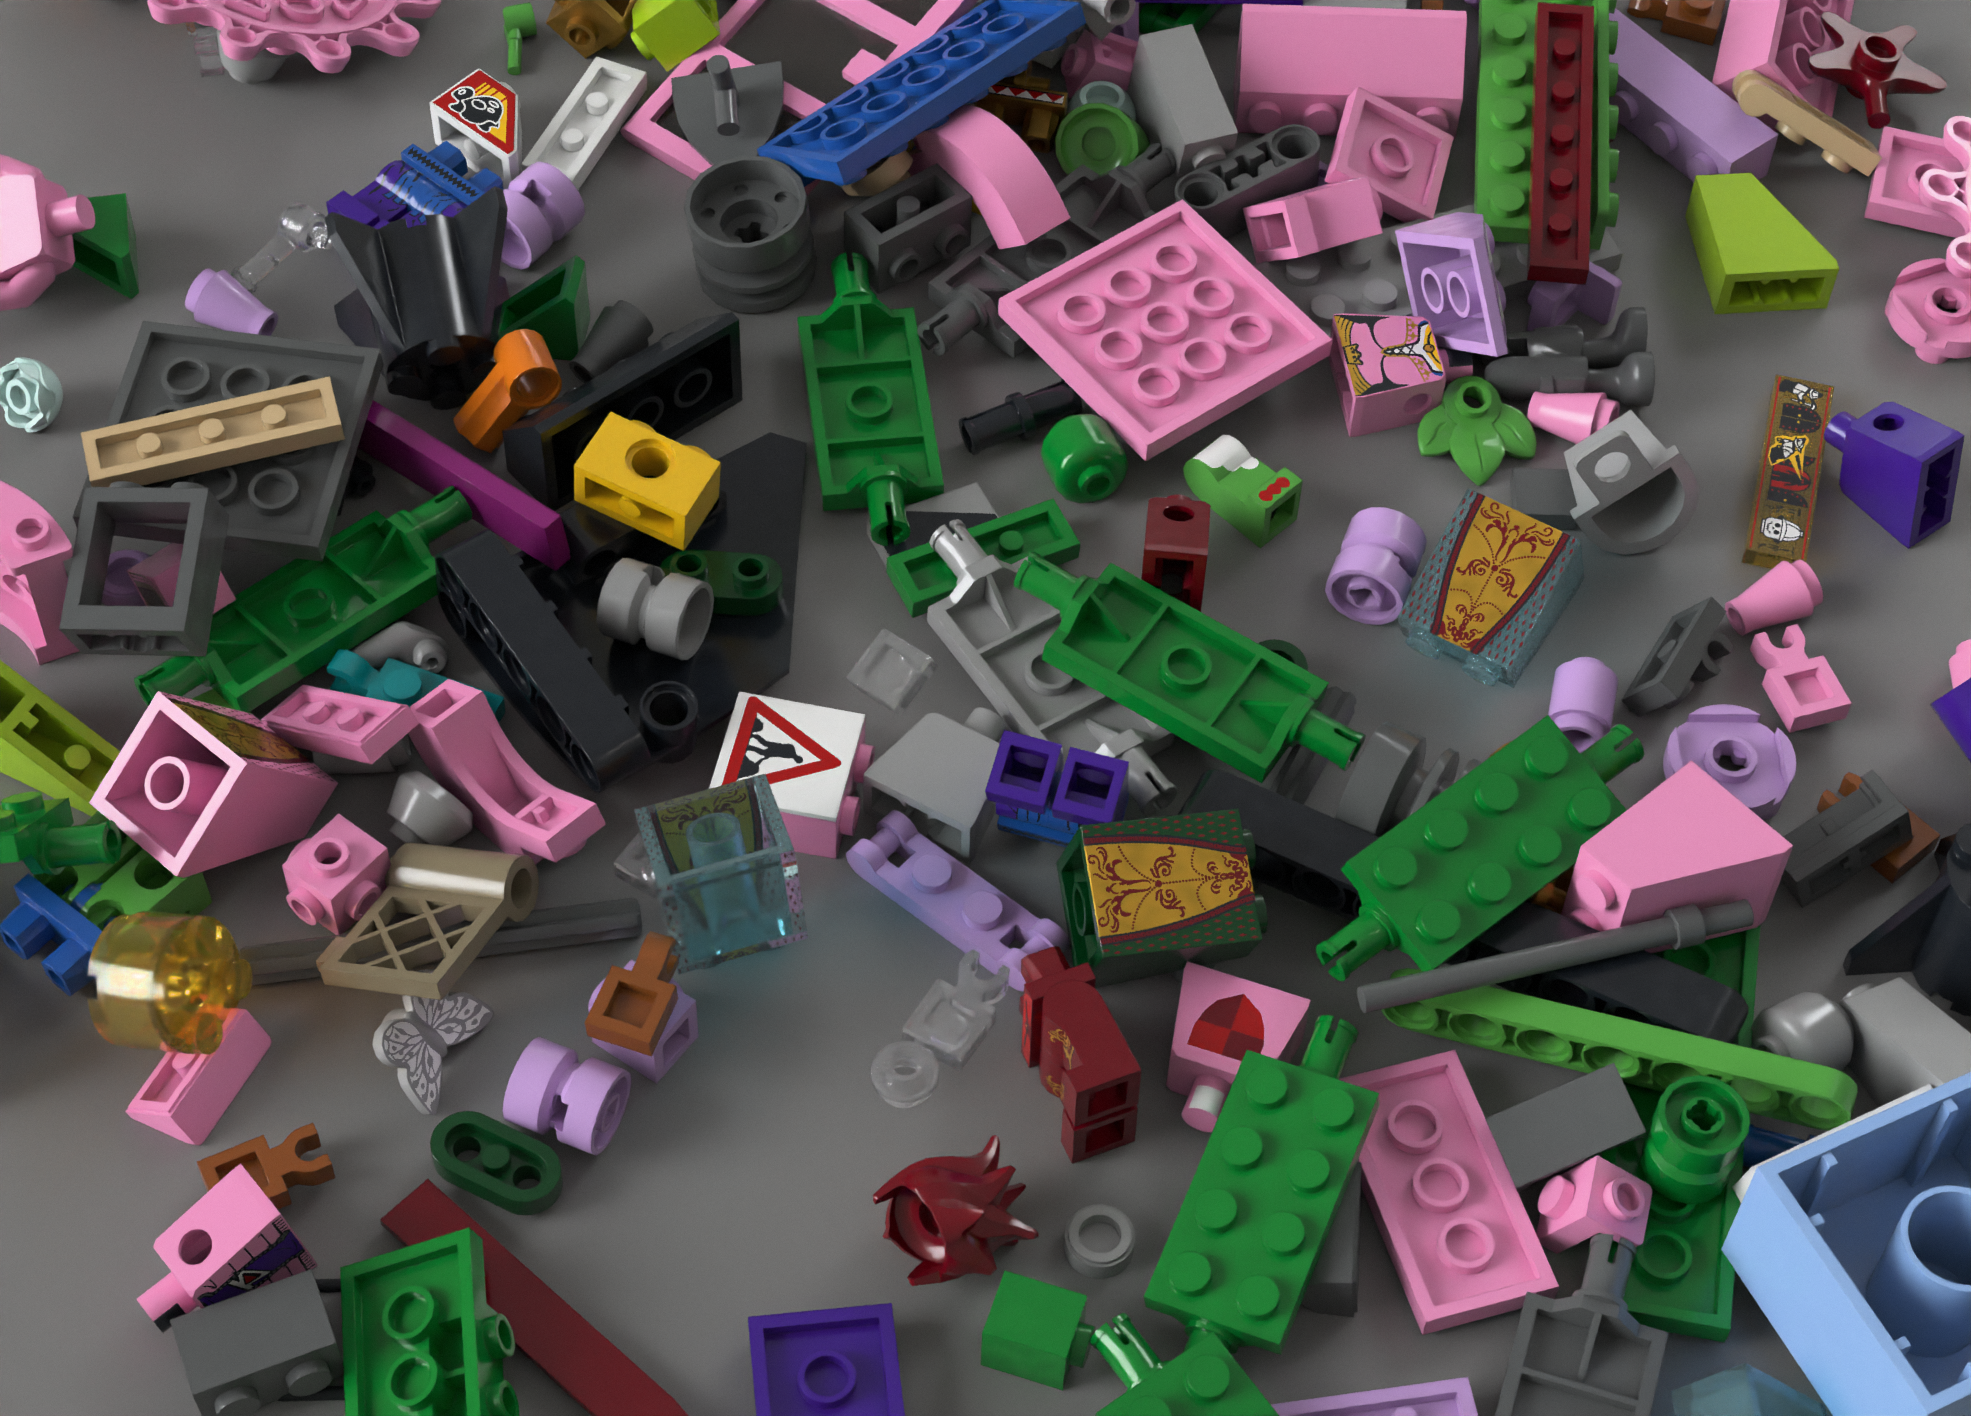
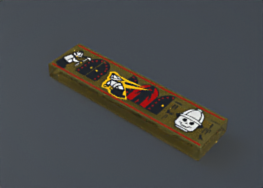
[1741,374,1835,569]

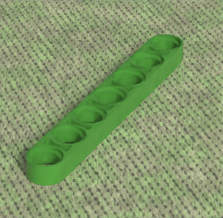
[1381,968,1858,1131]

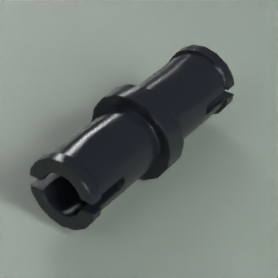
[959,379,1083,455]

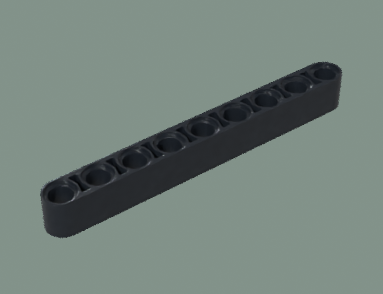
[1178,770,1748,1044]

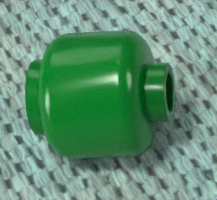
[1041,414,1128,504]

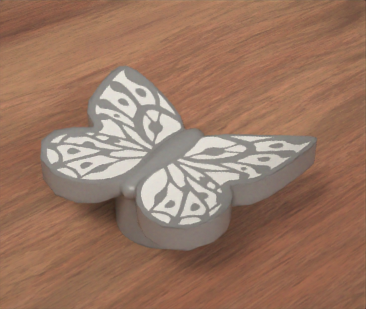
[372,969,494,1115]

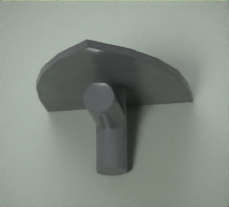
[671,55,784,166]

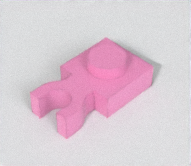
[1750,624,1852,733]

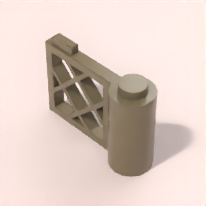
[316,842,539,1000]

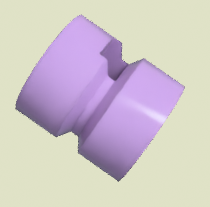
[501,162,585,270]
[1325,507,1427,625]
[503,1037,631,1156]

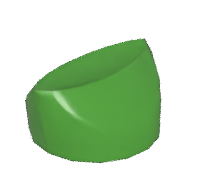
[1054,103,1150,175]

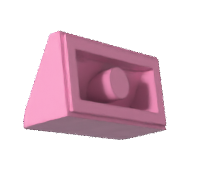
[125,1006,272,1145]

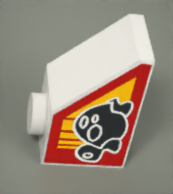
[429,68,522,190]

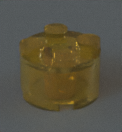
[87,911,253,1055]

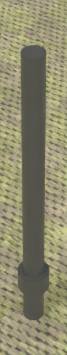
[1357,899,1754,1013]

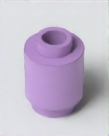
[1548,657,1618,753]

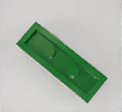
[886,498,1081,618]

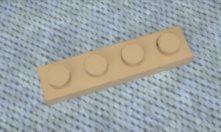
[81,376,345,487]

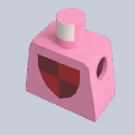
[1166,961,1311,1132]

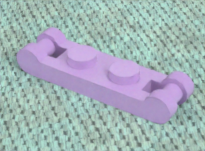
[846,810,1070,992]

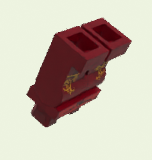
[1019,946,1142,1164]

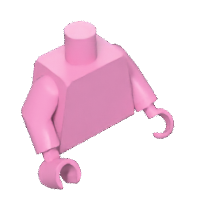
[0,154,95,311]

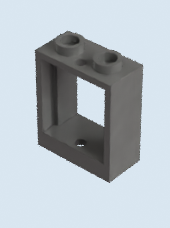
[59,481,229,656]

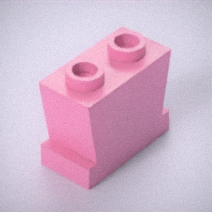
[1243,176,1383,263]

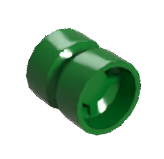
[1640,1075,1750,1204]

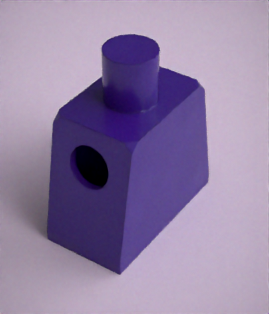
[1824,402,1965,549]

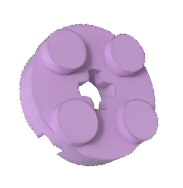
[1663,704,1796,820]

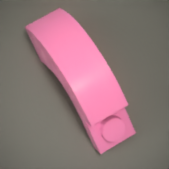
[908,105,1071,250]
[408,679,606,865]

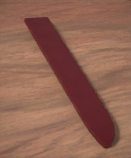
[380,1179,689,1416]

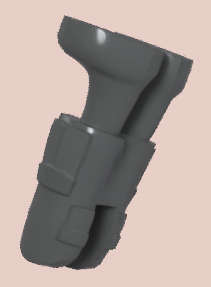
[1481,307,1655,407]

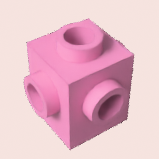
[282,813,391,935]

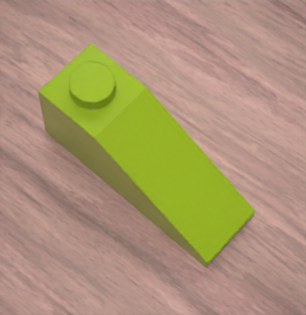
[630,0,720,72]
[0,660,121,817]

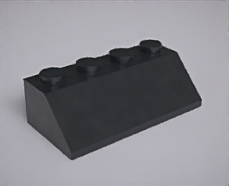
[502,312,743,511]

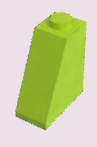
[1685,173,1839,314]

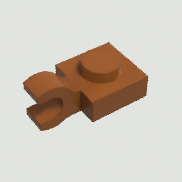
[1627,0,1726,46]
[585,931,679,1057]

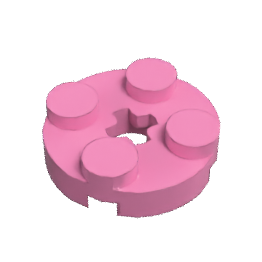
[1885,258,1971,364]

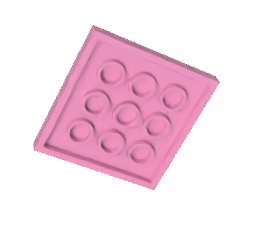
[998,199,1332,461]

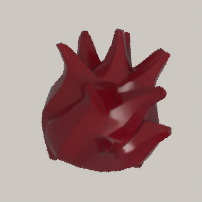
[873,1135,1039,1286]

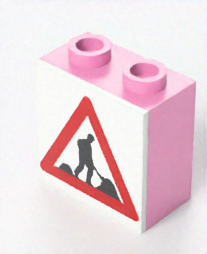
[709,691,875,859]

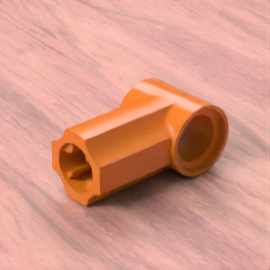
[453,329,562,453]

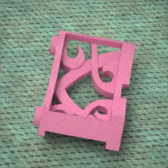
[0,480,79,665]

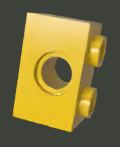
[574,412,721,551]

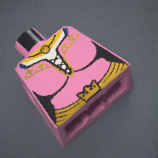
[1328,313,1473,437]

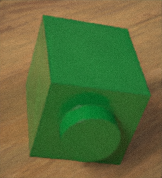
[980,1270,1095,1391]

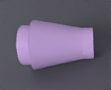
[185,268,278,336]

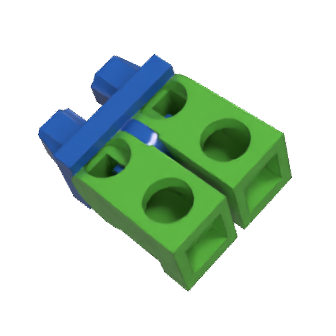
[0,811,212,996]

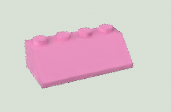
[1712,0,1854,132]
[1233,4,1467,140]

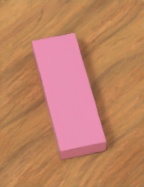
[261,685,419,764]

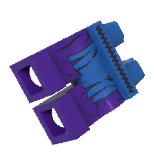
[326,141,504,229]
[985,730,1129,847]

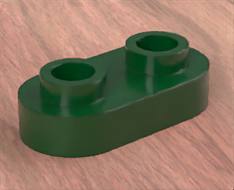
[660,549,784,616]
[430,1111,563,1216]

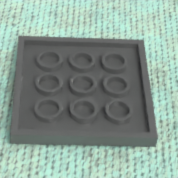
[73,321,384,562]

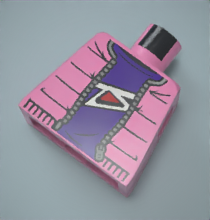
[137,1163,318,1333]

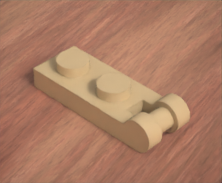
[1732,70,1882,177]

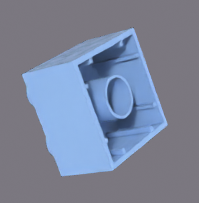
[1721,1072,1971,1416]

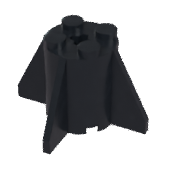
[325,186,510,410]
[1843,823,1971,1016]

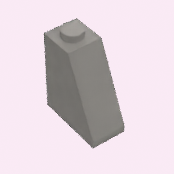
[1127,24,1238,177]
[1839,977,1971,1107]

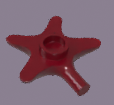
[1808,12,1947,129]

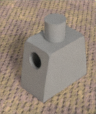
[863,707,1006,865]

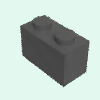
[170,1269,344,1416]

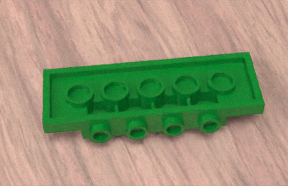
[340,1227,519,1416]

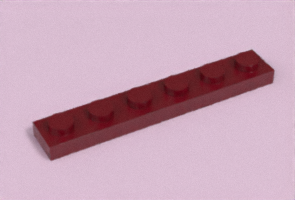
[1527,2,1594,285]

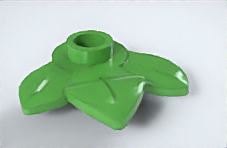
[1417,376,1537,486]

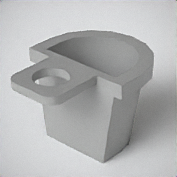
[1564,410,1700,555]

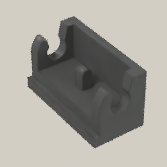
[1781,770,1913,908]
[1485,1063,1648,1192]

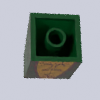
[1056,809,1268,988]

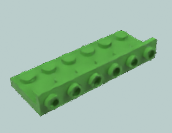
[1474,0,1619,250]

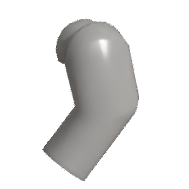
[351,621,448,674]

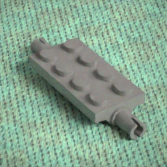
[927,519,1178,816]

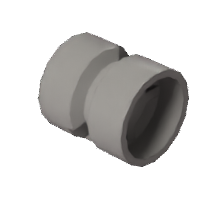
[597,558,714,660]

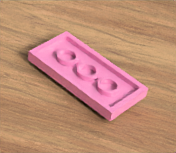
[1339,1050,1559,1335]

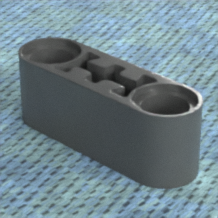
[1175,124,1320,239]

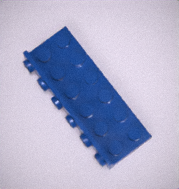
[757,0,1086,187]

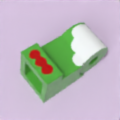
[1183,435,1303,548]

